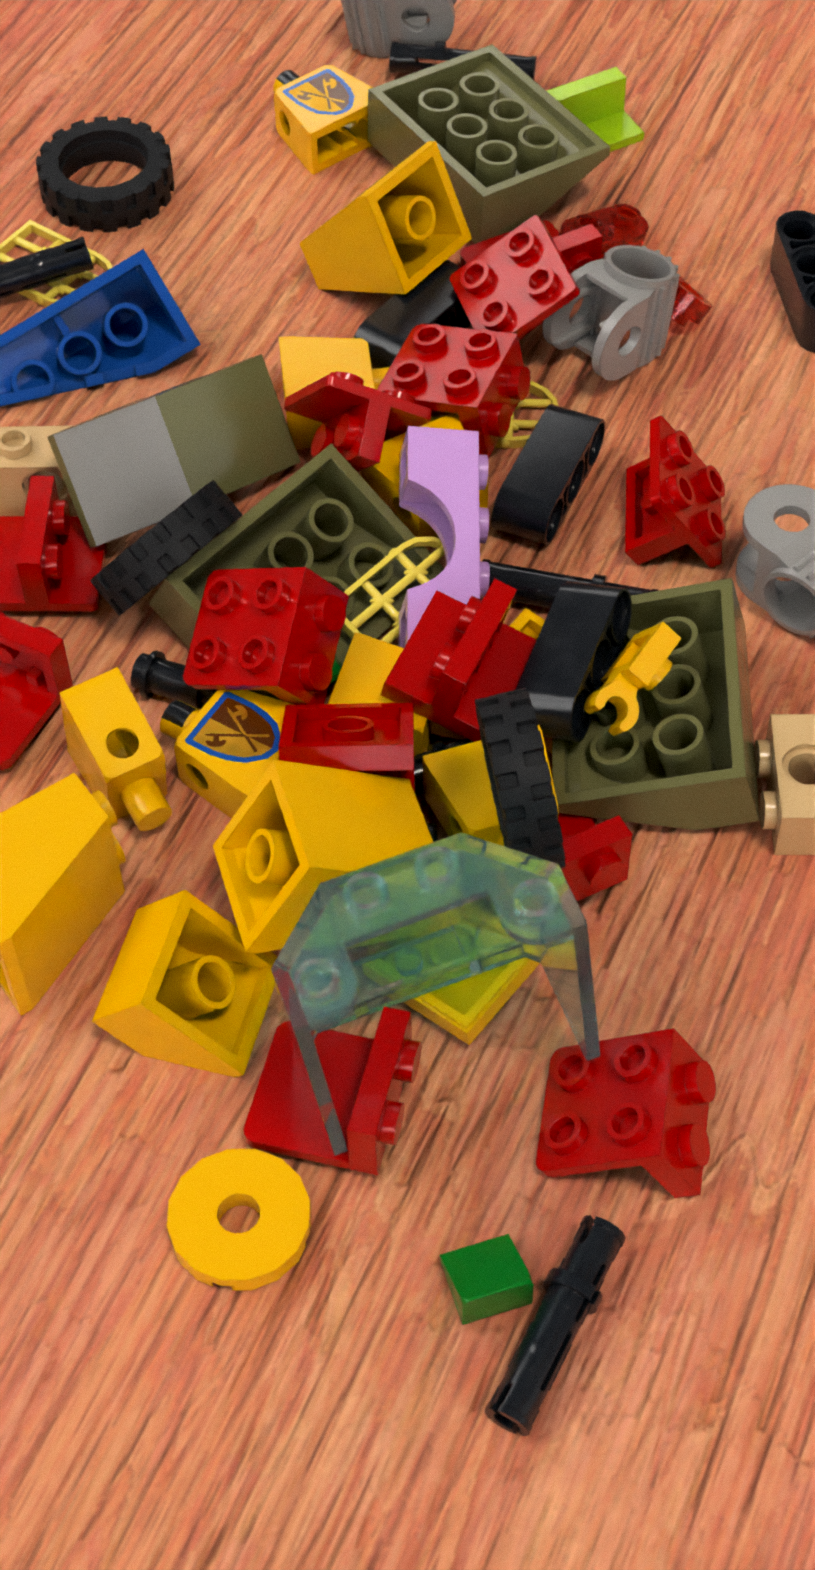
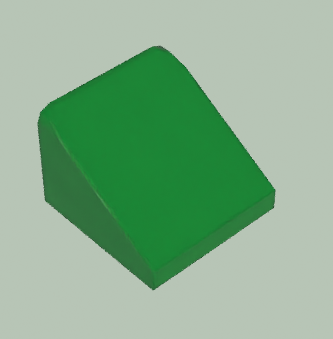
[439,1234,534,1325]

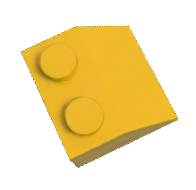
[92,890,284,1077]

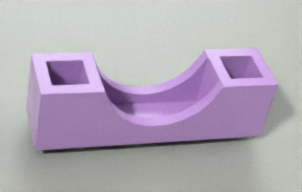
[399,426,490,648]

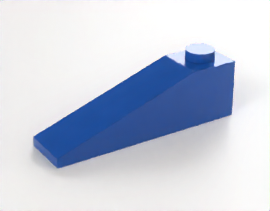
[0,249,201,406]

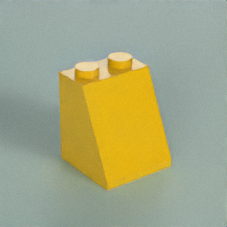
[299,141,472,295]
[213,759,449,954]
[0,772,126,1016]

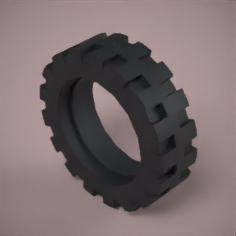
[36,117,174,232]
[90,480,243,616]
[475,688,566,878]

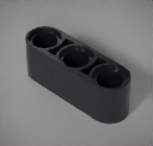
[770,211,815,353]
[354,260,471,369]
[491,404,605,545]
[516,581,632,742]

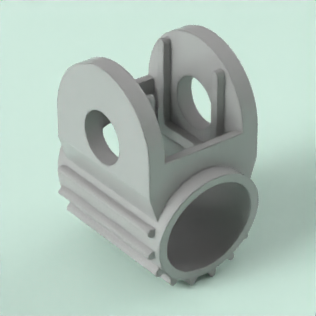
[341,0,457,58]
[543,245,680,381]
[736,484,815,639]

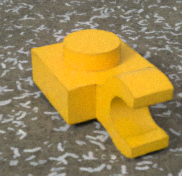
[584,622,682,736]

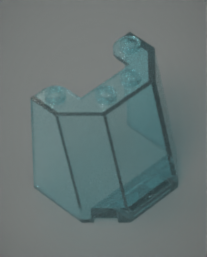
[271,832,600,1156]

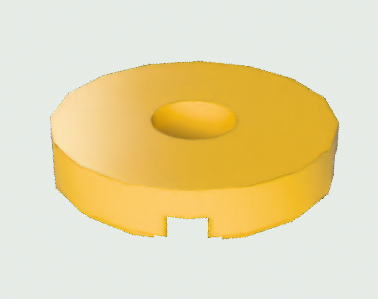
[167,1149,311,1291]

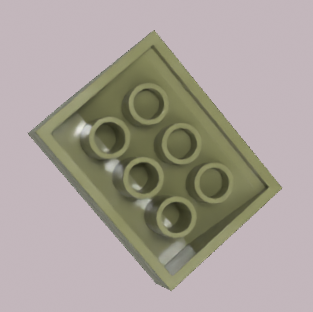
[367,44,610,244]
[149,444,444,701]
[552,578,760,830]

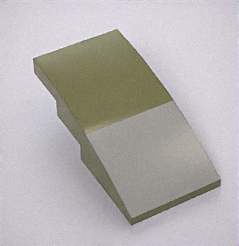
[47,354,301,548]

